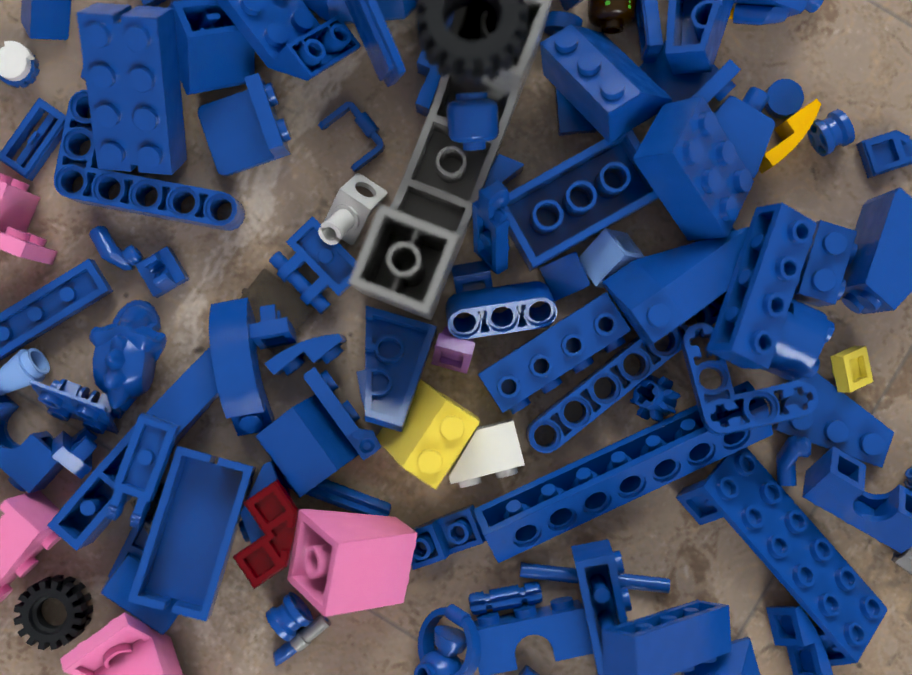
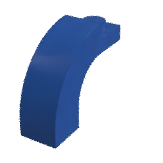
[209,297,275,436]

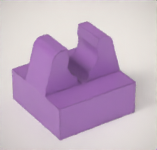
[431,325,475,374]

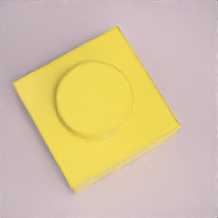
[830,346,873,393]

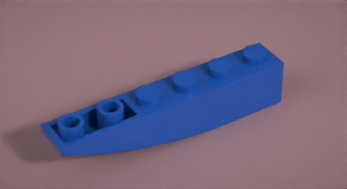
[47,348,219,551]

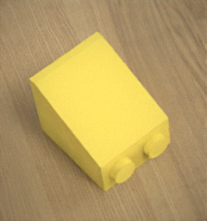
[376,378,480,490]

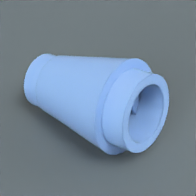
[0,348,50,396]

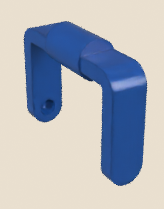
[318,102,385,172]

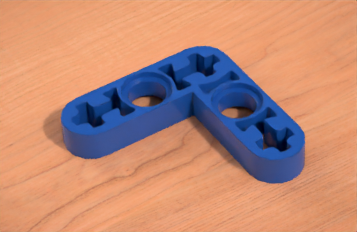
[681,323,819,436]

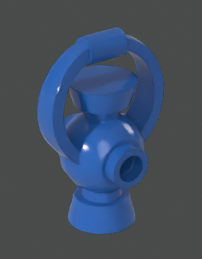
[414,604,481,675]

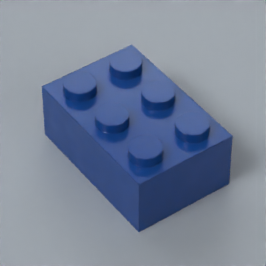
[633,96,754,241]

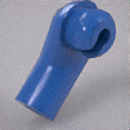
[89,226,143,271]
[776,435,811,486]

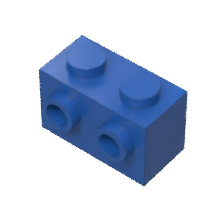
[792,220,857,307]

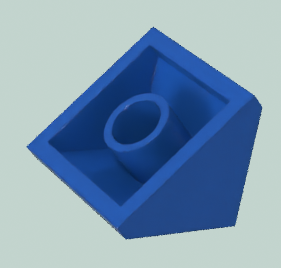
[255,395,359,498]

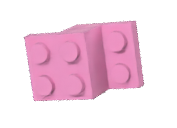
[0,173,58,265]
[60,612,184,675]

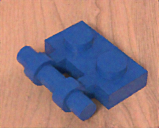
[269,216,357,315]

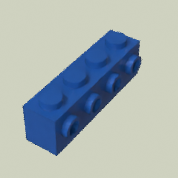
[707,202,817,369]
[477,292,631,414]
[571,539,632,675]
[602,600,732,675]

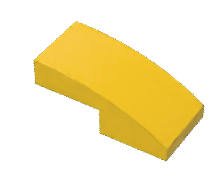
[759,98,821,174]

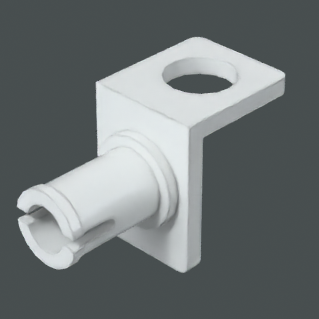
[318,173,387,245]

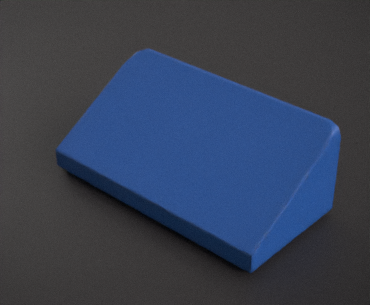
[101,553,178,635]

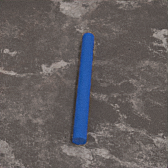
[519,562,670,594]

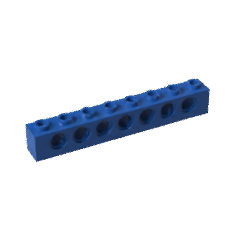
[473,381,773,563]

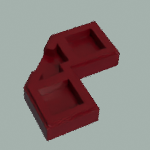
[233,479,299,589]

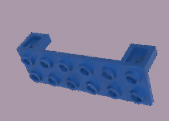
[676,447,887,666]

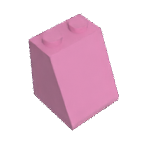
[287,509,417,617]

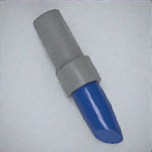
[273,614,331,667]

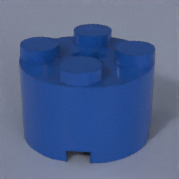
[762,299,835,381]

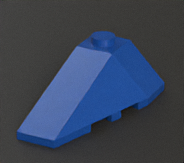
[601,227,749,345]

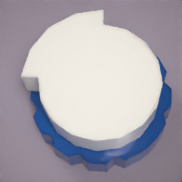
[0,41,40,88]

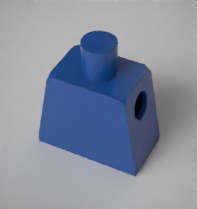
[714,87,775,179]

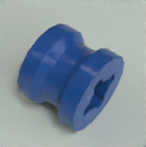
[807,109,855,156]
[266,592,314,642]

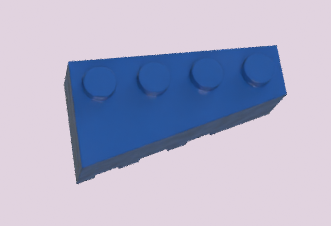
[665,0,734,75]

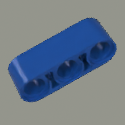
[445,281,558,339]

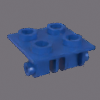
[30,379,125,434]

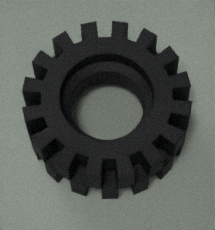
[14,575,93,650]

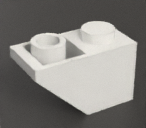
[449,419,525,488]

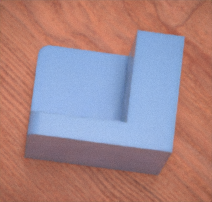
[579,228,645,288]

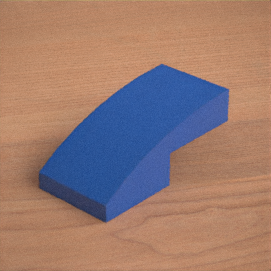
[766,606,833,675]

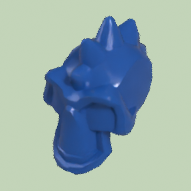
[89,300,167,412]

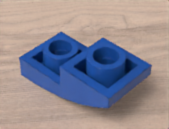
[264,334,347,376]
[411,504,486,570]

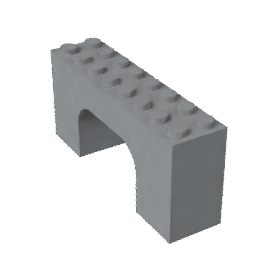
[348,0,552,321]

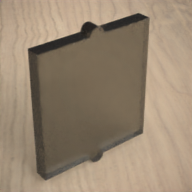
[240,268,315,355]

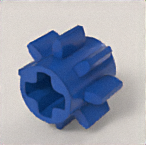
[630,374,681,422]

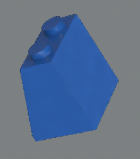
[842,187,912,314]

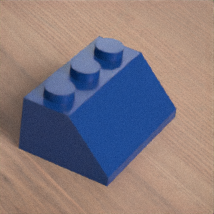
[540,24,673,143]

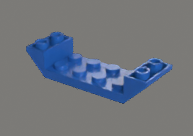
[216,0,361,81]

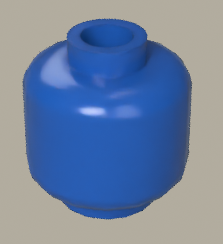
[446,92,499,151]

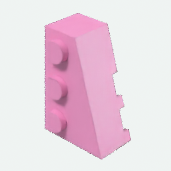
[0,491,61,603]

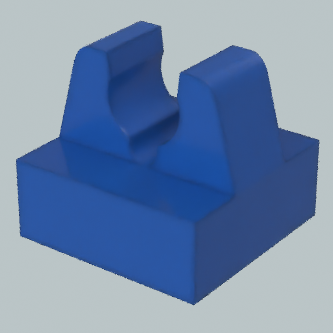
[135,246,189,298]
[249,304,297,350]
[51,427,97,479]

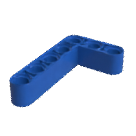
[54,90,245,231]

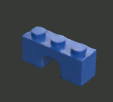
[0,394,64,493]
[802,446,912,554]
[473,596,593,675]

